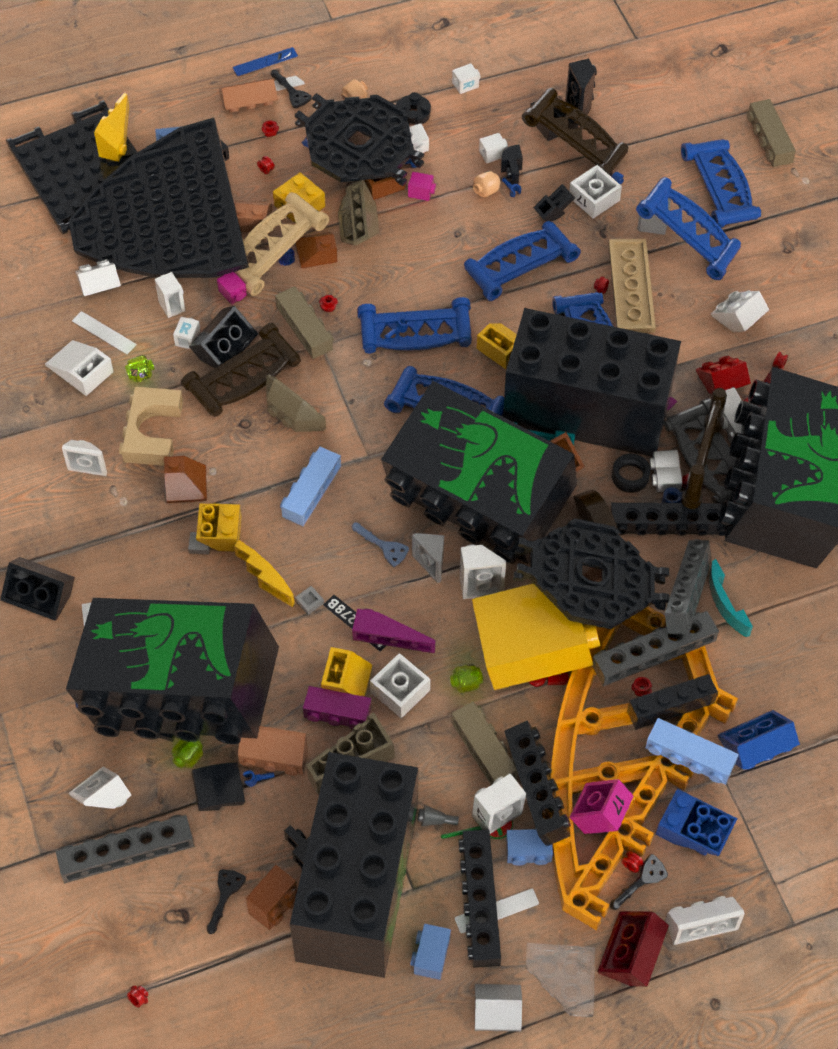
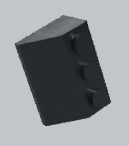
[565,58,597,126]
[189,306,258,368]
[0,557,75,621]

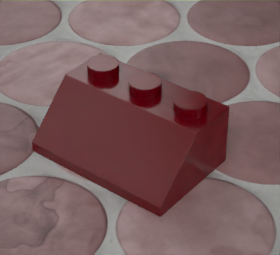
[597,911,669,987]

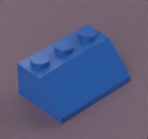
[718,710,800,770]

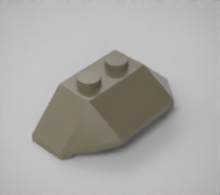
[338,180,379,246]
[266,374,326,432]

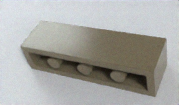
[747,99,796,167]
[275,286,334,359]
[451,701,517,785]

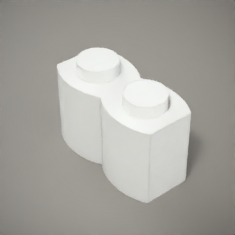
[649,450,682,492]

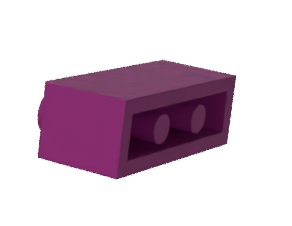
[303,686,372,729]

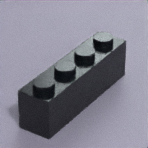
[627,674,718,730]

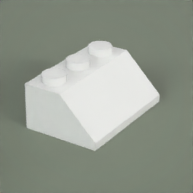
[460,544,506,599]
[666,896,745,945]

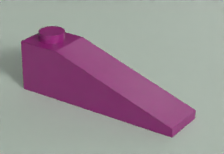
[352,608,436,654]

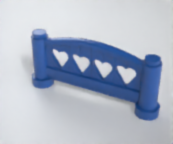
[681,139,761,228]
[636,177,741,280]
[464,221,581,301]
[552,292,613,326]
[357,297,472,354]
[384,366,504,416]

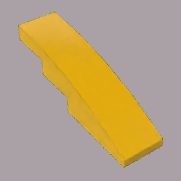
[234,540,295,607]

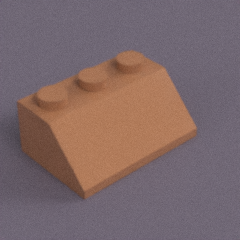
[219,78,278,113]
[234,200,272,233]
[238,726,308,776]

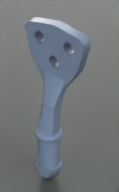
[351,522,409,567]

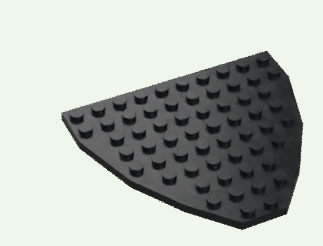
[69,117,249,278]

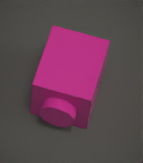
[408,172,436,201]
[217,272,247,305]

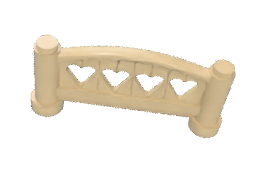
[235,192,329,296]

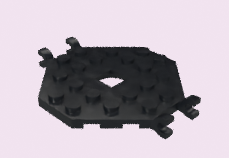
[295,93,424,186]
[513,518,670,629]

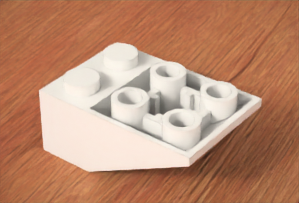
[45,340,113,396]

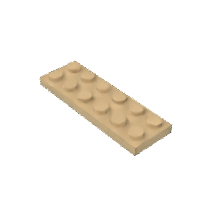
[609,239,656,333]

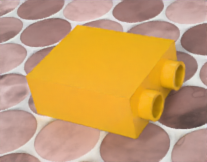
[472,583,600,690]

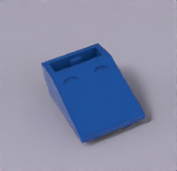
[655,789,738,856]

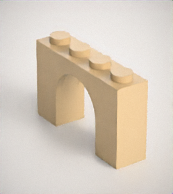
[119,387,183,466]

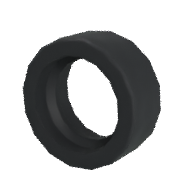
[612,453,651,493]

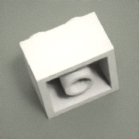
[569,165,622,219]
[370,653,430,718]
[472,774,526,834]

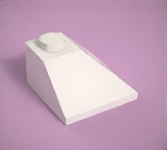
[62,440,107,476]
[69,766,131,809]

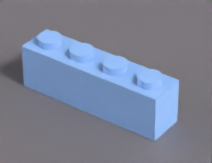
[280,447,341,526]
[645,718,739,785]

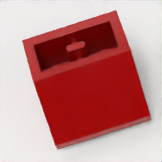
[696,356,751,394]

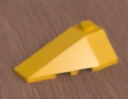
[94,93,130,162]

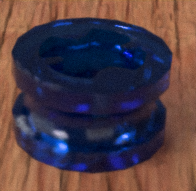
[279,248,295,265]

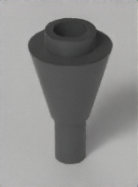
[417,805,459,827]

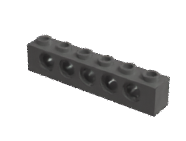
[665,539,712,634]
[592,611,719,686]
[56,815,195,884]

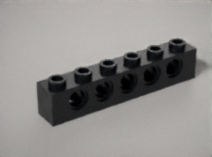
[610,502,727,536]
[504,720,571,847]
[458,830,501,968]

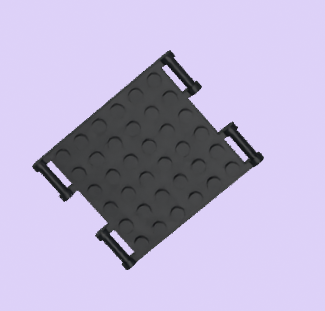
[6,100,137,235]

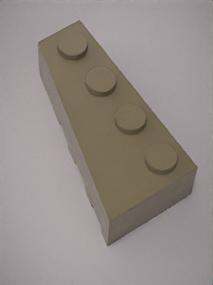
[306,712,395,795]

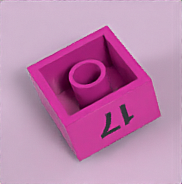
[570,779,634,834]

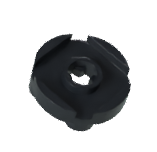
[396,92,431,125]

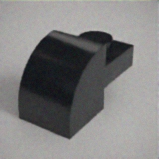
[501,145,523,185]
[533,184,575,221]
[284,825,310,868]

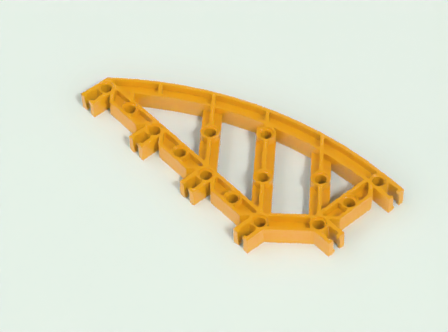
[549,606,738,931]

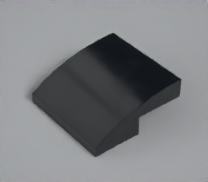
[192,762,245,811]

